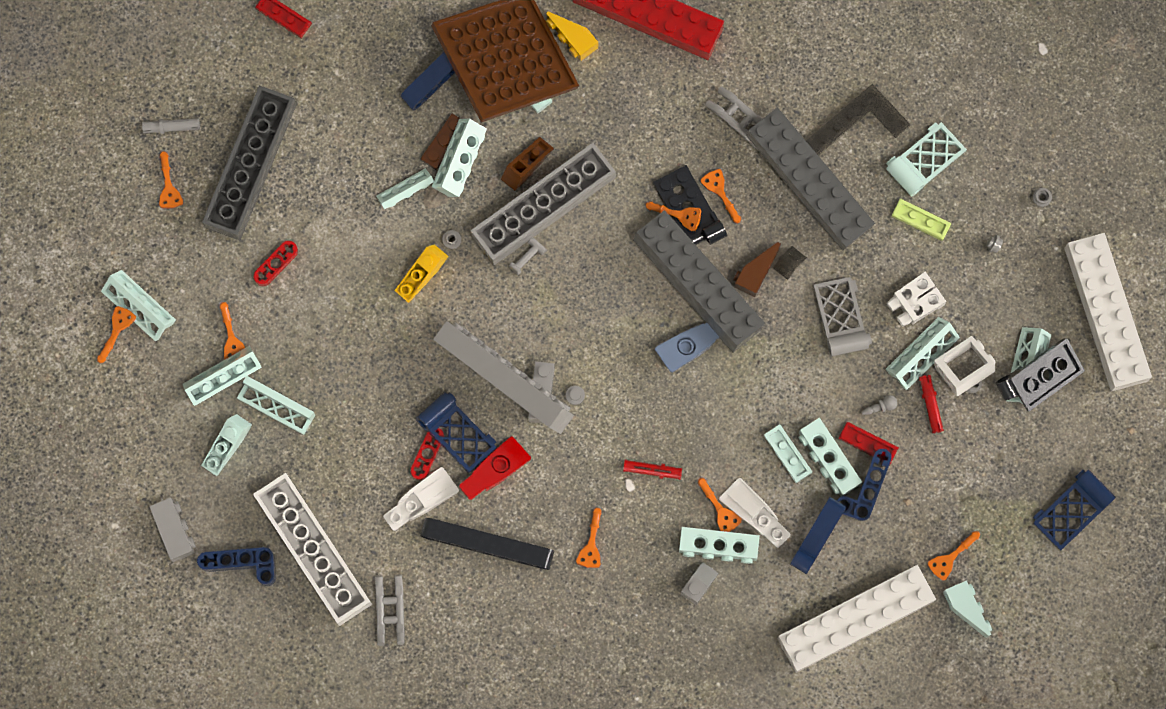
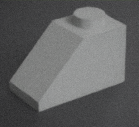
[681,563,719,605]

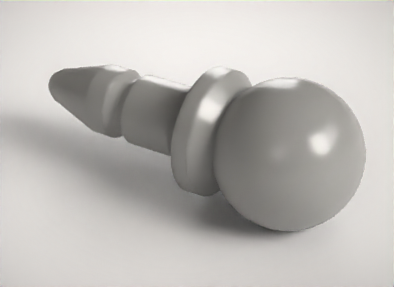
[861,395,897,415]

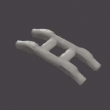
[705,87,762,148]
[375,574,405,646]

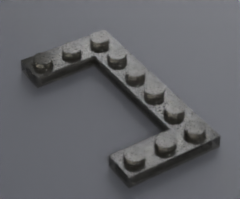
[806,84,911,156]

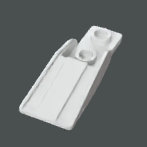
[383,467,459,531]
[719,478,791,548]

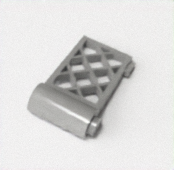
[813,277,872,357]

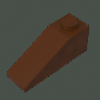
[501,137,554,191]
[733,242,781,297]

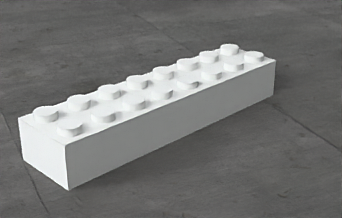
[1064,233,1152,392]
[253,473,372,626]
[777,565,936,673]

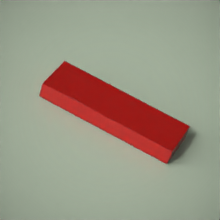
[255,0,312,39]
[838,421,899,466]

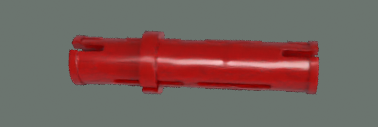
[919,375,944,434]
[623,460,682,480]

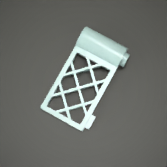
[886,122,967,197]

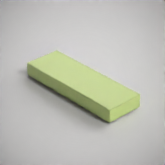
[891,199,951,241]

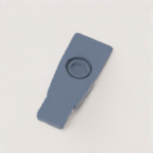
[655,323,719,373]

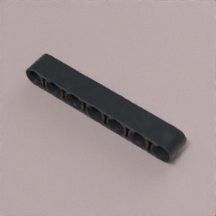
[420,517,555,570]

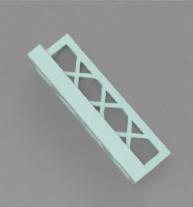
[101,270,176,341]
[886,317,960,390]
[1007,327,1051,404]
[237,376,315,435]

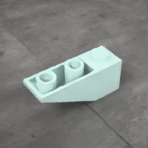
[201,414,252,476]
[943,581,992,638]

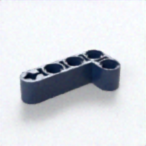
[400,52,455,111]
[836,449,891,521]
[790,497,846,574]
[197,547,276,586]

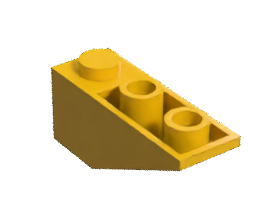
[546,11,598,61]
[394,244,449,303]

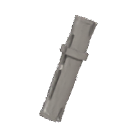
[142,118,200,134]

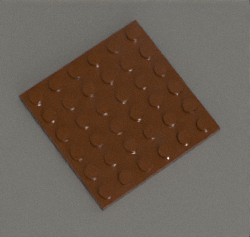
[431,0,579,123]

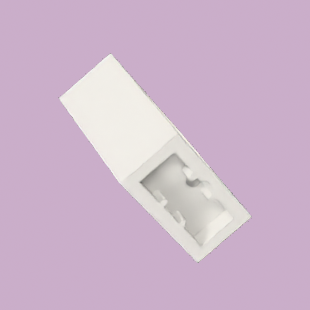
[934,336,996,396]

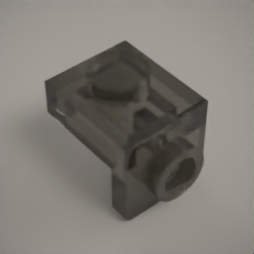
[774,246,807,280]

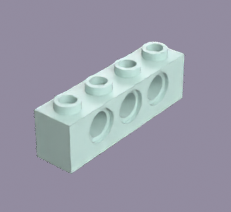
[432,119,486,197]
[183,346,262,406]
[798,418,862,497]
[679,527,760,564]

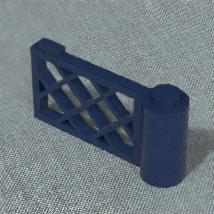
[416,392,497,474]
[1033,469,1116,551]

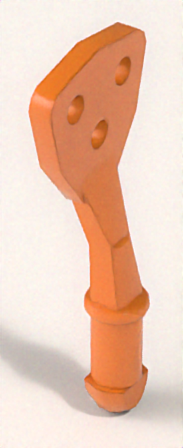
[159,151,183,208]
[700,169,741,224]
[645,201,701,231]
[220,302,245,359]
[97,306,136,363]
[698,478,742,532]
[576,507,602,568]
[928,531,980,580]

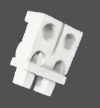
[887,272,946,327]

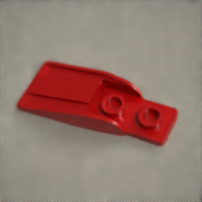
[459,436,531,500]

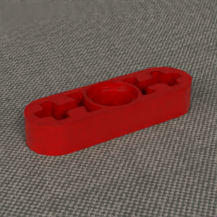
[254,241,298,286]
[411,428,444,481]

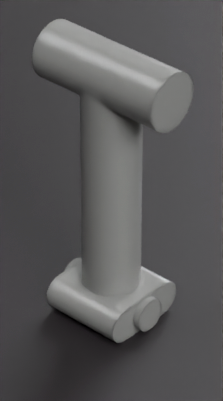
[509,237,547,276]

